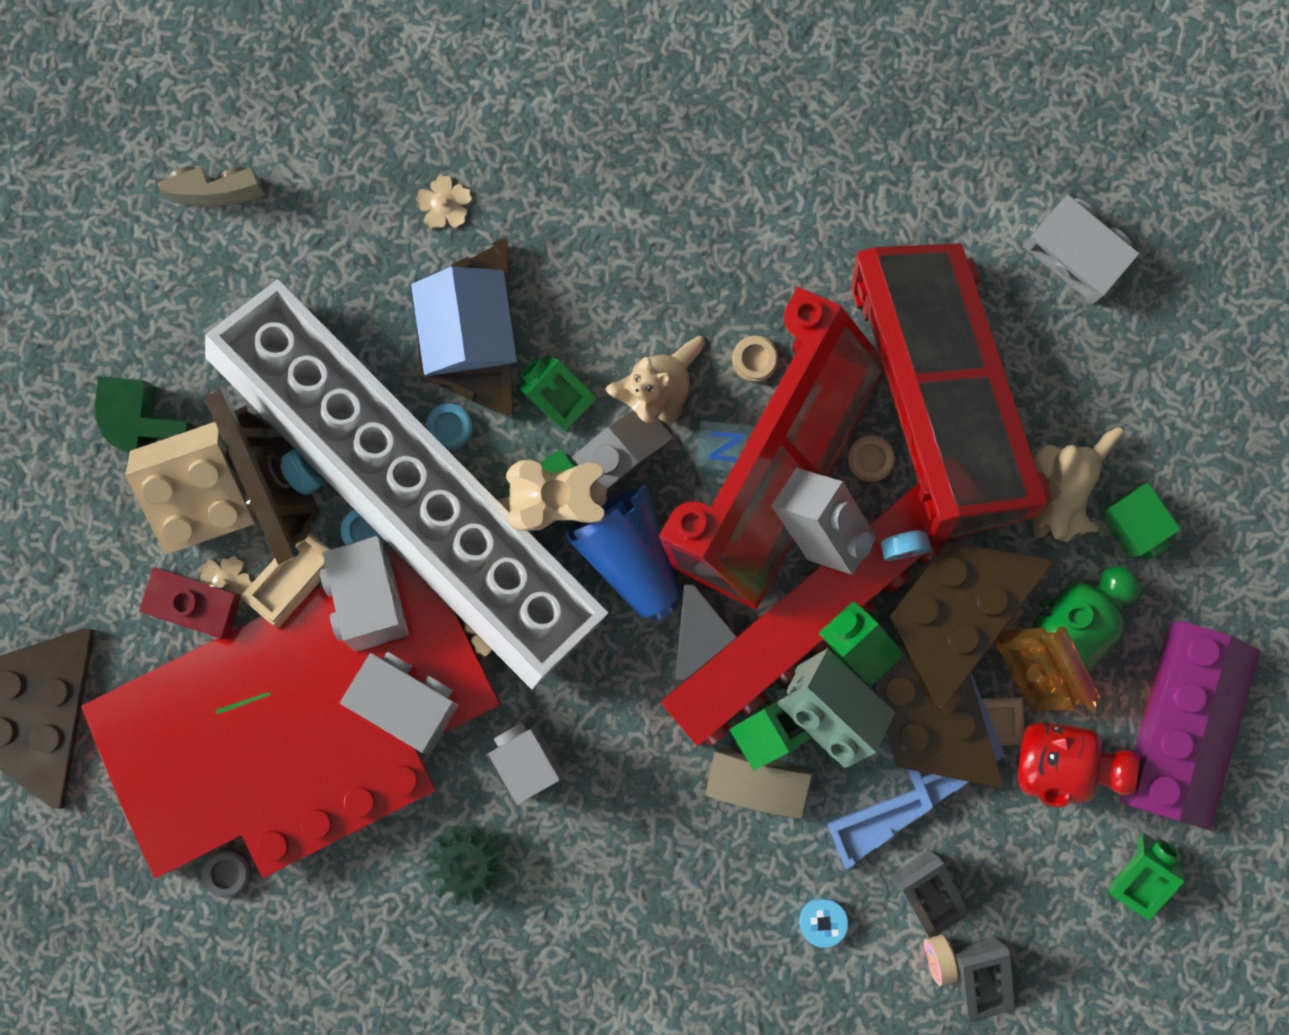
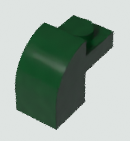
[94,376,198,454]

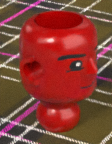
[1018,723,1140,807]

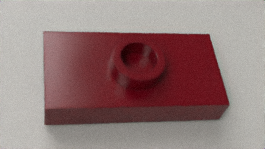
[139,567,241,640]

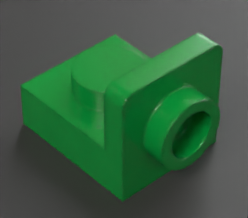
[516,355,597,431]
[1109,833,1185,921]

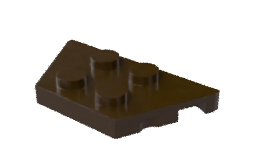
[417,239,514,418]
[204,388,320,565]
[890,542,1052,712]
[0,628,95,809]
[873,644,1003,787]

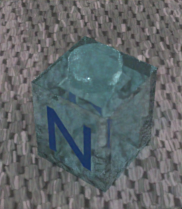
[695,421,755,475]

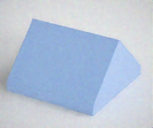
[411,267,517,377]

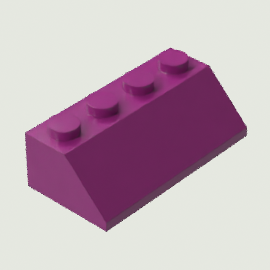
[1119,622,1261,831]

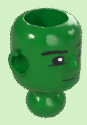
[1030,566,1142,676]

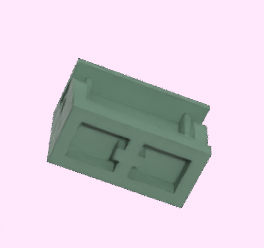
[777,649,895,768]

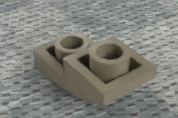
[157,166,266,206]
[705,747,815,819]

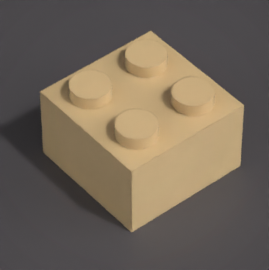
[125,422,255,555]

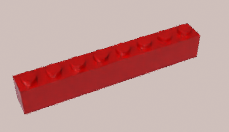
[660,458,986,747]

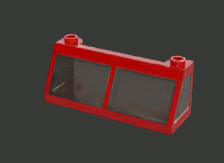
[851,243,1051,545]
[659,287,885,610]

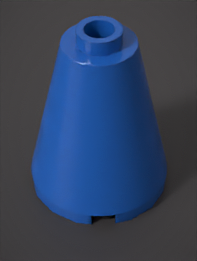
[564,485,681,621]

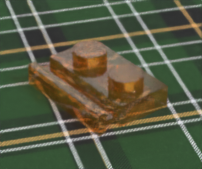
[996,627,1100,711]

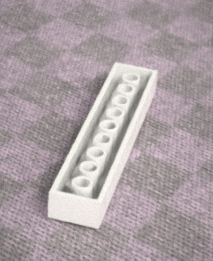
[205,279,608,690]

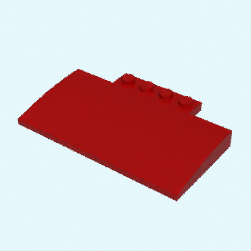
[81,550,502,879]

